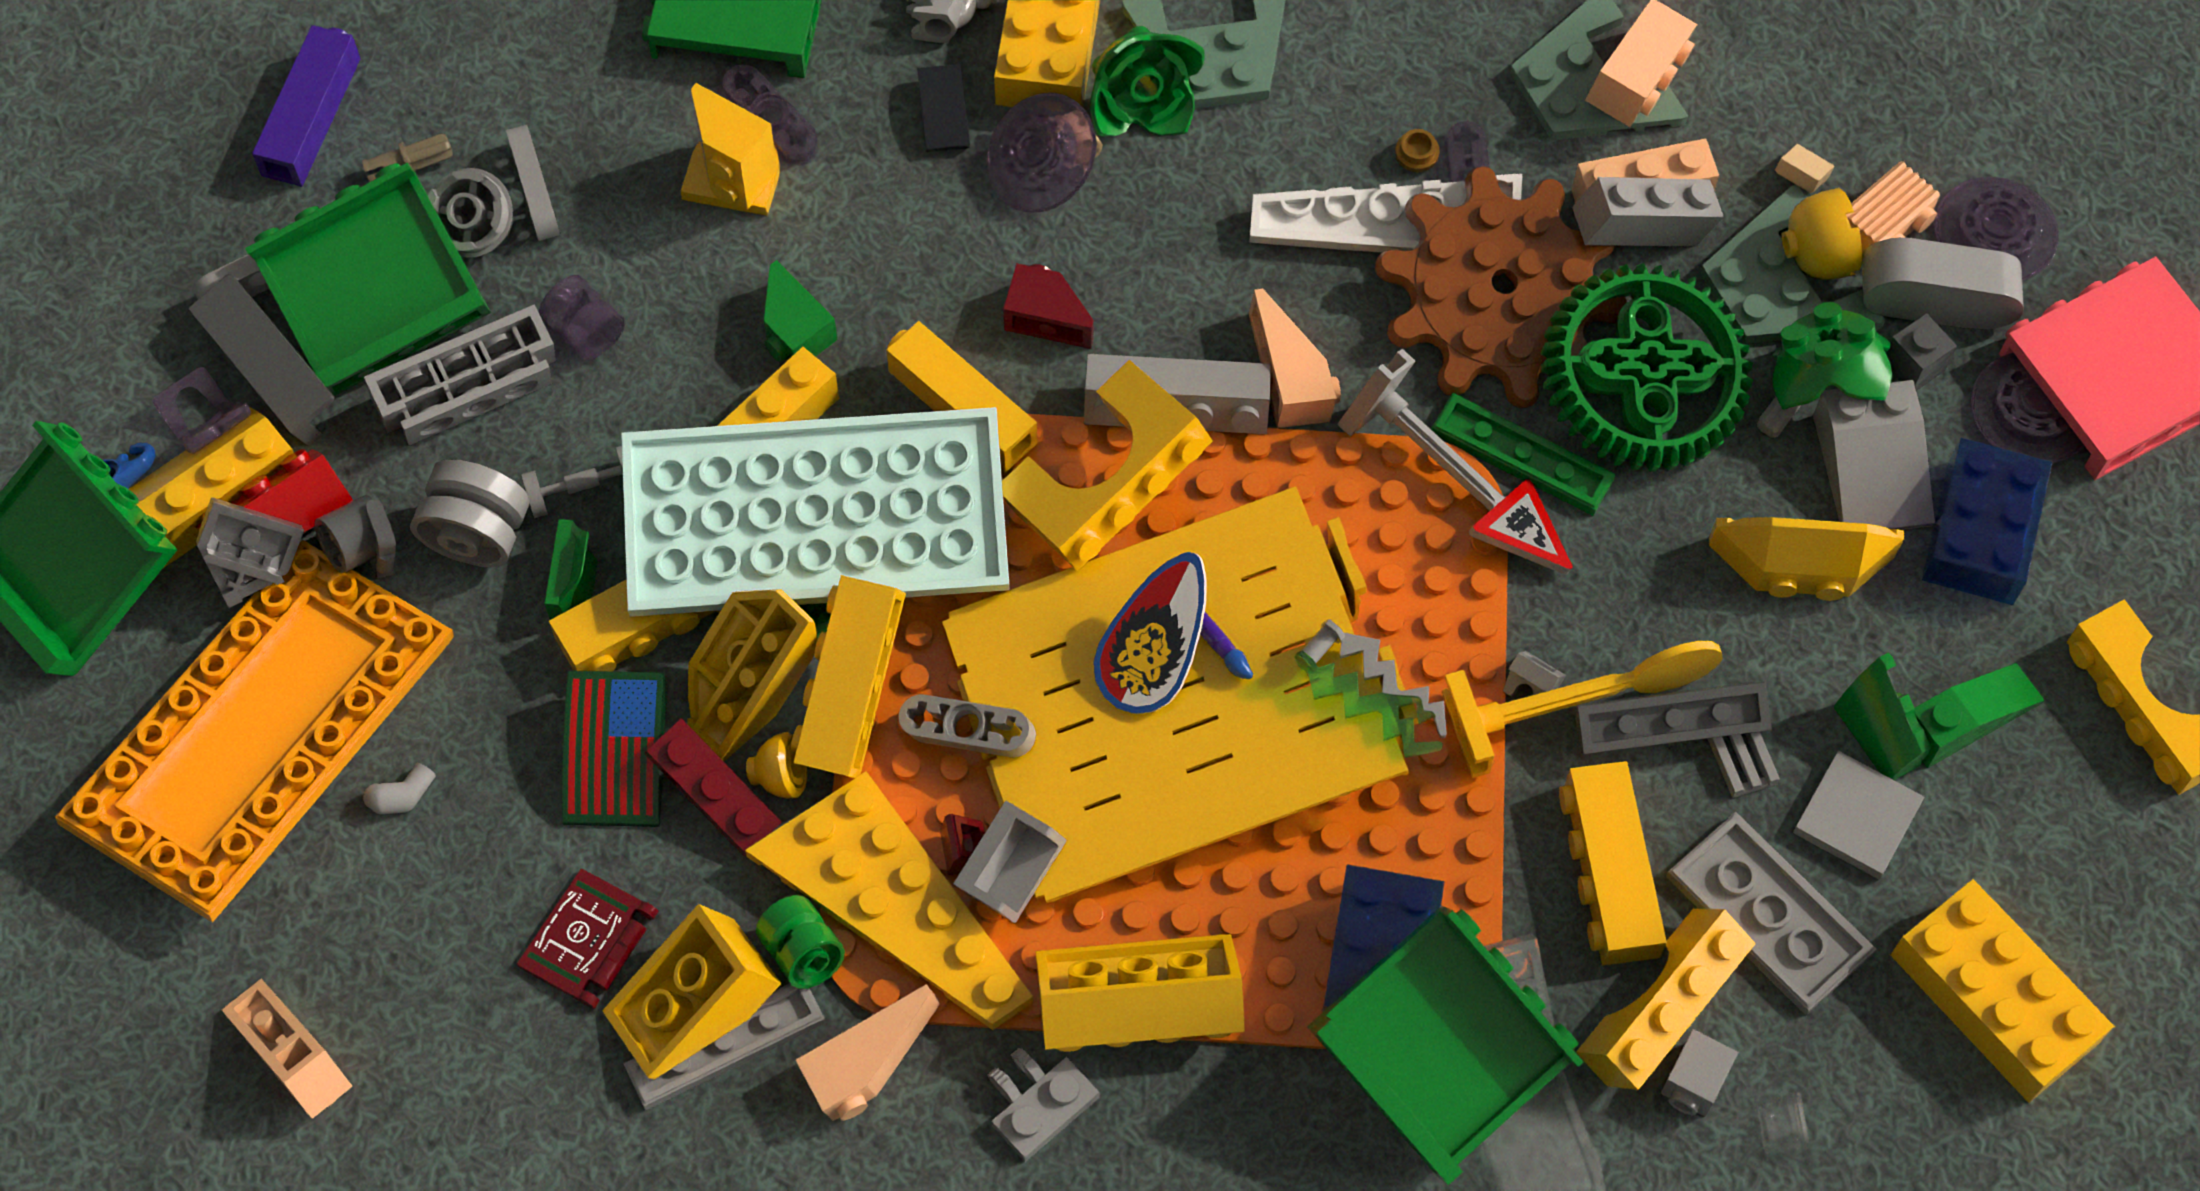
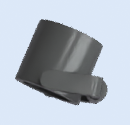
[314,495,396,579]

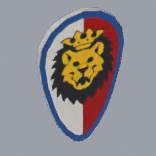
[1093,552,1207,714]

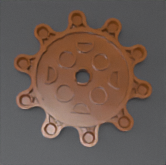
[1375,166,1627,408]

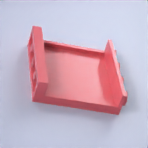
[1999,257,2200,480]

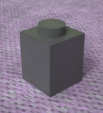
[1886,314,1957,391]

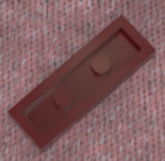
[644,718,782,857]

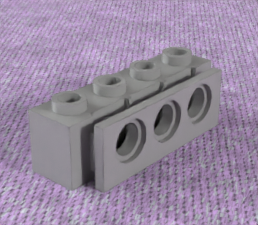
[364,304,556,445]

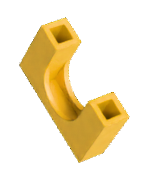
[1002,360,1213,571]

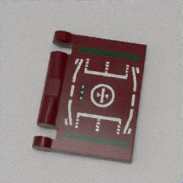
[516,868,659,1009]

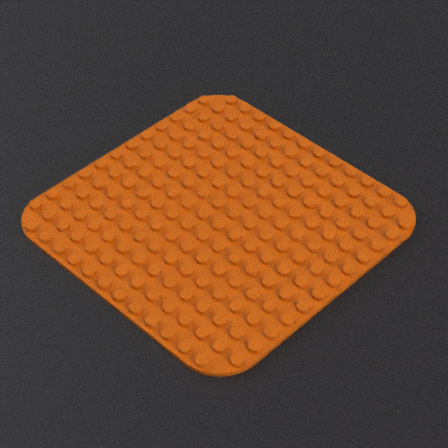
[820,414,1508,1049]

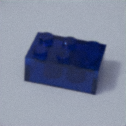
[1922,438,2052,605]
[1322,864,1445,1012]

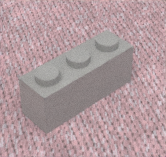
[1572,177,1724,246]

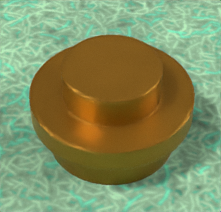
[1395,129,1440,172]

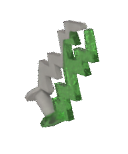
[1294,619,1447,758]

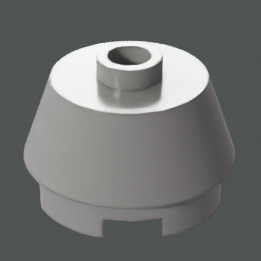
[428,168,513,258]

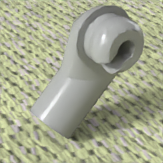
[363,763,436,814]

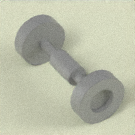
[521,446,623,518]

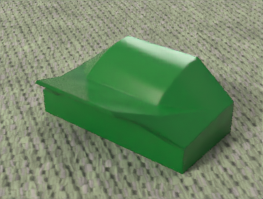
[544,519,598,620]

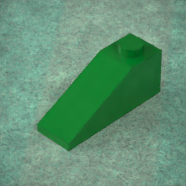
[1915,663,2044,769]

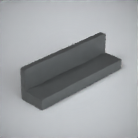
[188,274,335,446]
[1568,682,1772,754]

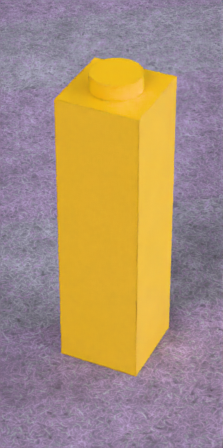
[886,321,1037,473]

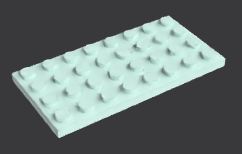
[622,407,1010,617]

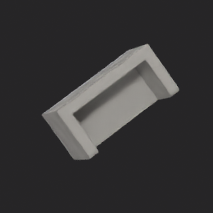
[953,801,1067,923]

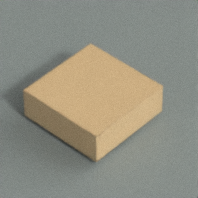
[1775,144,1835,193]

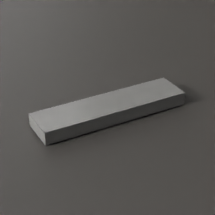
[623,983,826,1111]

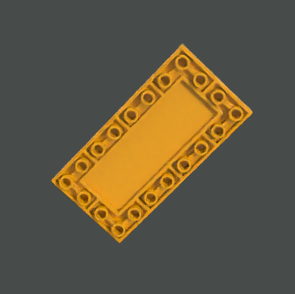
[55,540,454,923]

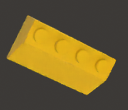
[129,407,294,567]
[1036,934,1245,1052]

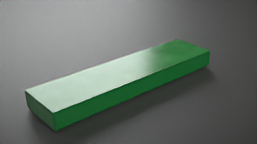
[1431,393,1616,516]

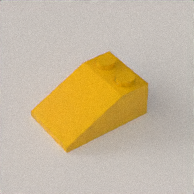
[602,904,781,1080]

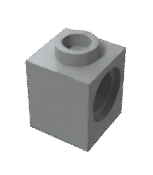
[1660,1029,1738,1117]

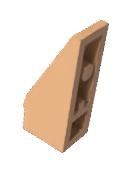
[1249,289,1341,428]
[222,979,352,1119]
[796,984,940,1121]

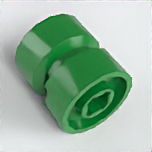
[756,895,845,989]

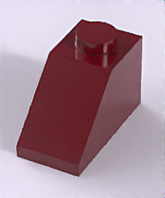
[1003,263,1094,349]

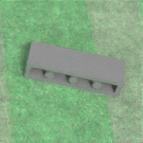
[1084,354,1270,434]

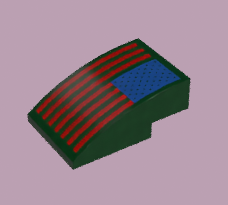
[562,671,668,827]

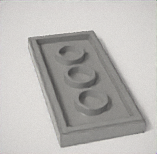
[1666,812,1876,1015]

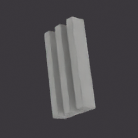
[1707,731,1780,798]

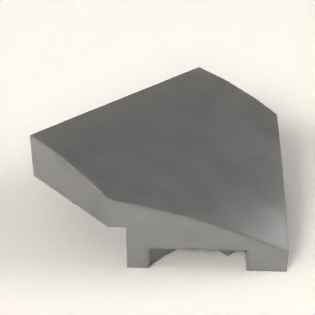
[196,497,304,608]

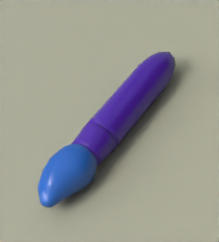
[1200,612,1253,679]

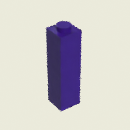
[252,25,361,187]

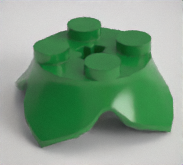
[1090,26,1205,137]
[1773,302,1892,410]

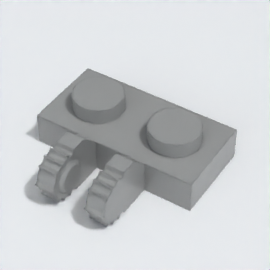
[987,1048,1100,1162]

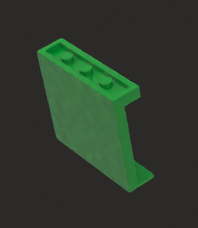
[642,0,822,78]
[245,162,491,396]
[0,420,177,676]
[1307,906,1583,1185]

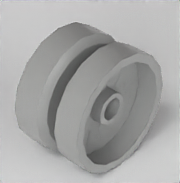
[410,460,530,568]

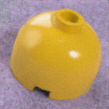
[1782,188,1862,280]

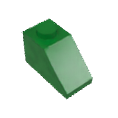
[764,260,838,363]

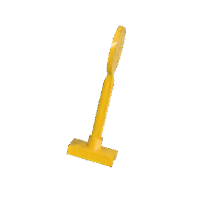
[1442,641,1723,778]

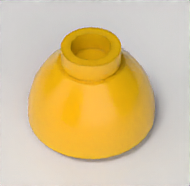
[746,732,807,799]

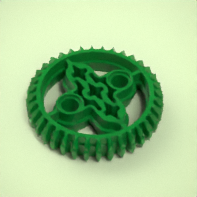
[1540,263,1753,472]

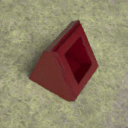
[940,813,985,875]

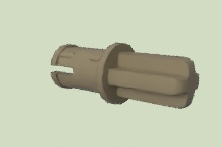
[362,133,453,182]

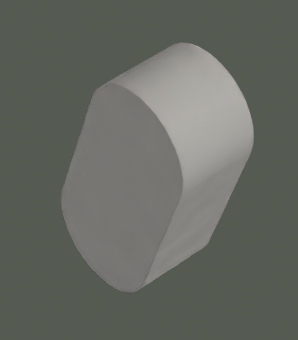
[1862,237,2024,329]

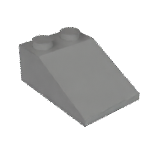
[1813,380,1935,530]

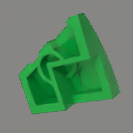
[1834,652,1932,780]

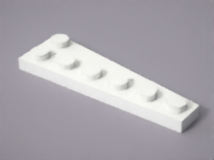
[1249,174,1522,252]

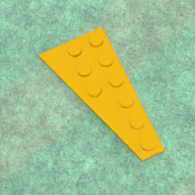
[745,771,1033,1030]

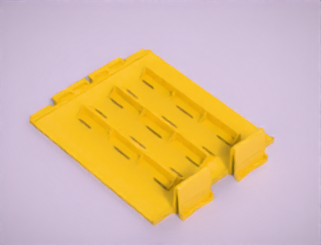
[942,486,1419,903]

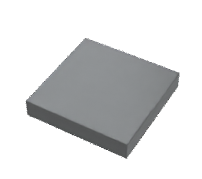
[1793,751,1924,880]

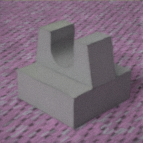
[1503,651,1566,696]

